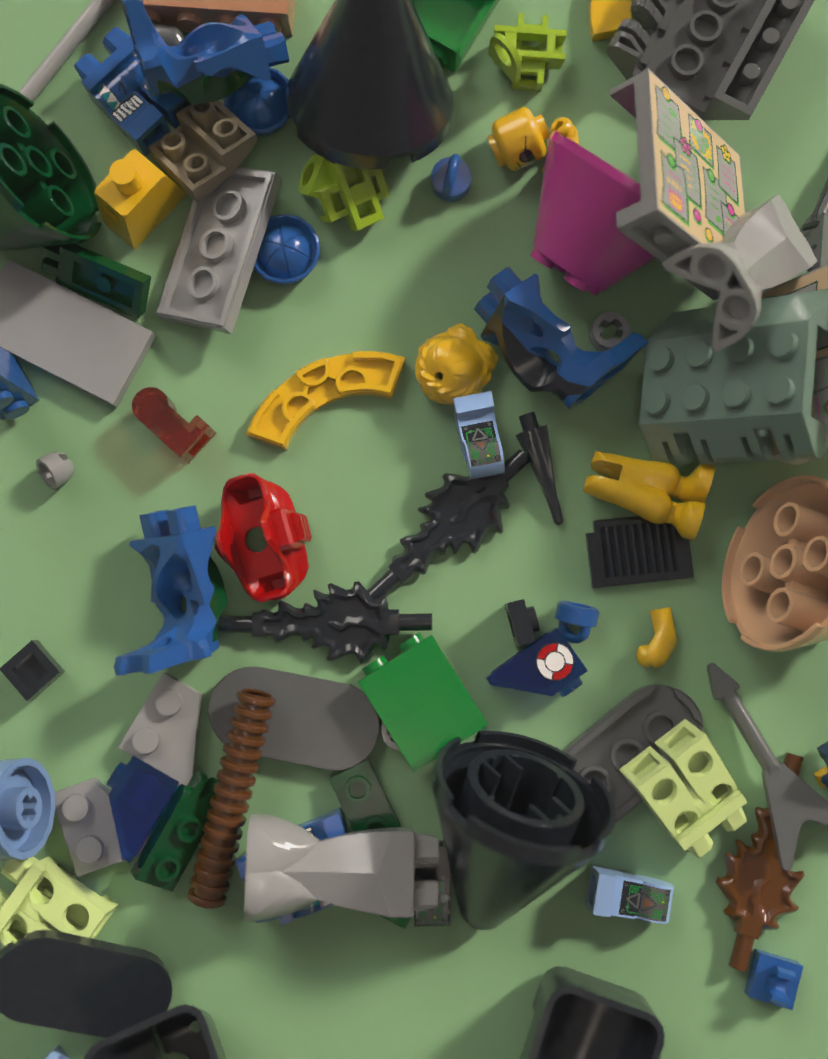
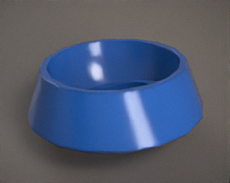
[224,67,289,136]
[254,214,320,284]

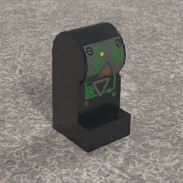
[414,840,451,927]

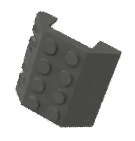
[606,0,815,120]

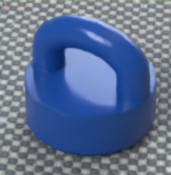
[431,154,472,202]
[554,601,600,644]

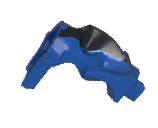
[474,267,648,409]

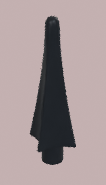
[516,411,563,525]

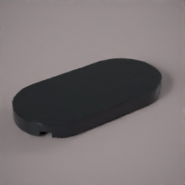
[0,930,172,1038]

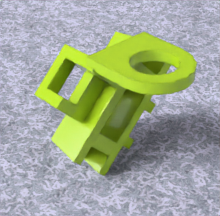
[488,13,567,91]
[298,155,390,232]

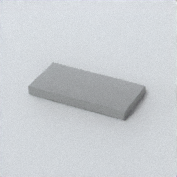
[155,167,282,334]
[0,259,156,407]

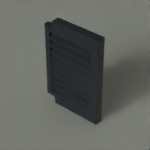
[585,516,694,588]

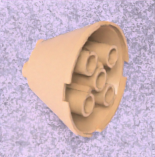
[722,475,828,652]

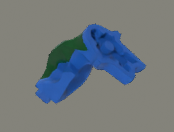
[121,0,289,104]
[114,505,228,676]

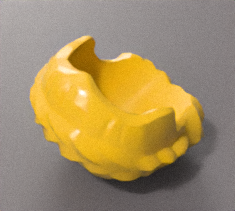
[415,323,499,405]

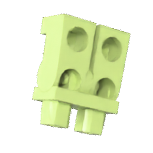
[619,719,747,858]
[0,856,119,946]

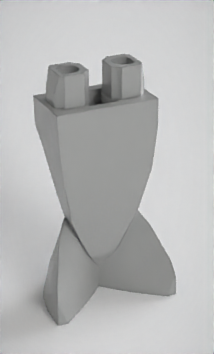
[662,194,818,353]
[244,814,439,922]

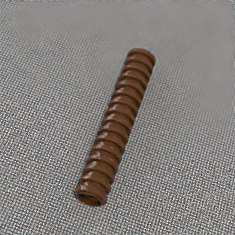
[187,688,276,909]

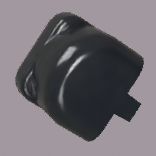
[520,966,665,1059]

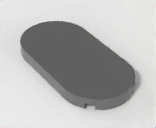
[209,666,380,770]
[562,684,703,823]

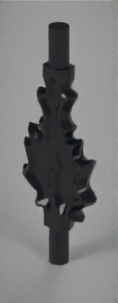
[367,449,530,599]
[219,581,433,664]

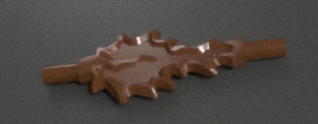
[716,752,804,972]

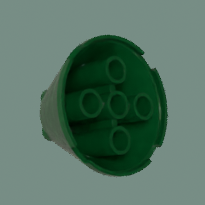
[0,84,102,251]

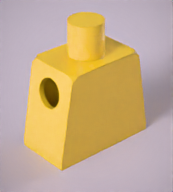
[94,149,186,250]

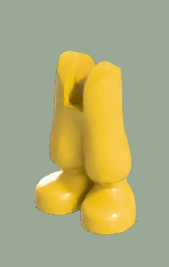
[583,451,716,541]

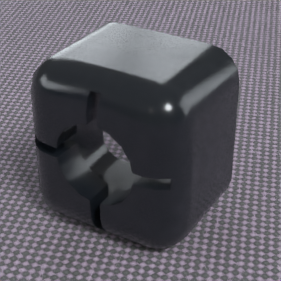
[84,1005,226,1059]

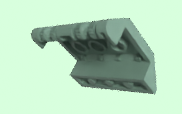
[639,289,828,465]

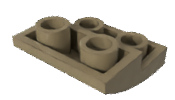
[148,100,258,202]

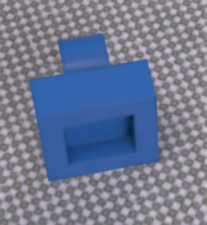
[744,949,803,1010]

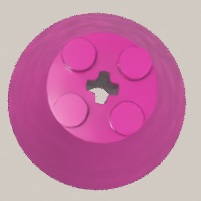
[530,130,656,296]

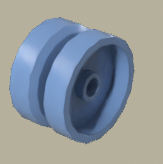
[0,758,55,861]

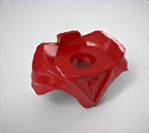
[214,473,312,602]

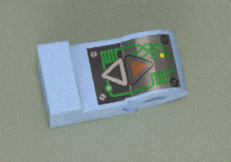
[453,391,505,480]
[585,865,674,924]

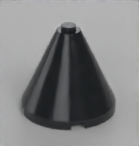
[286,0,454,169]
[432,731,616,930]

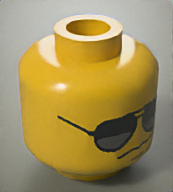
[487,107,550,171]

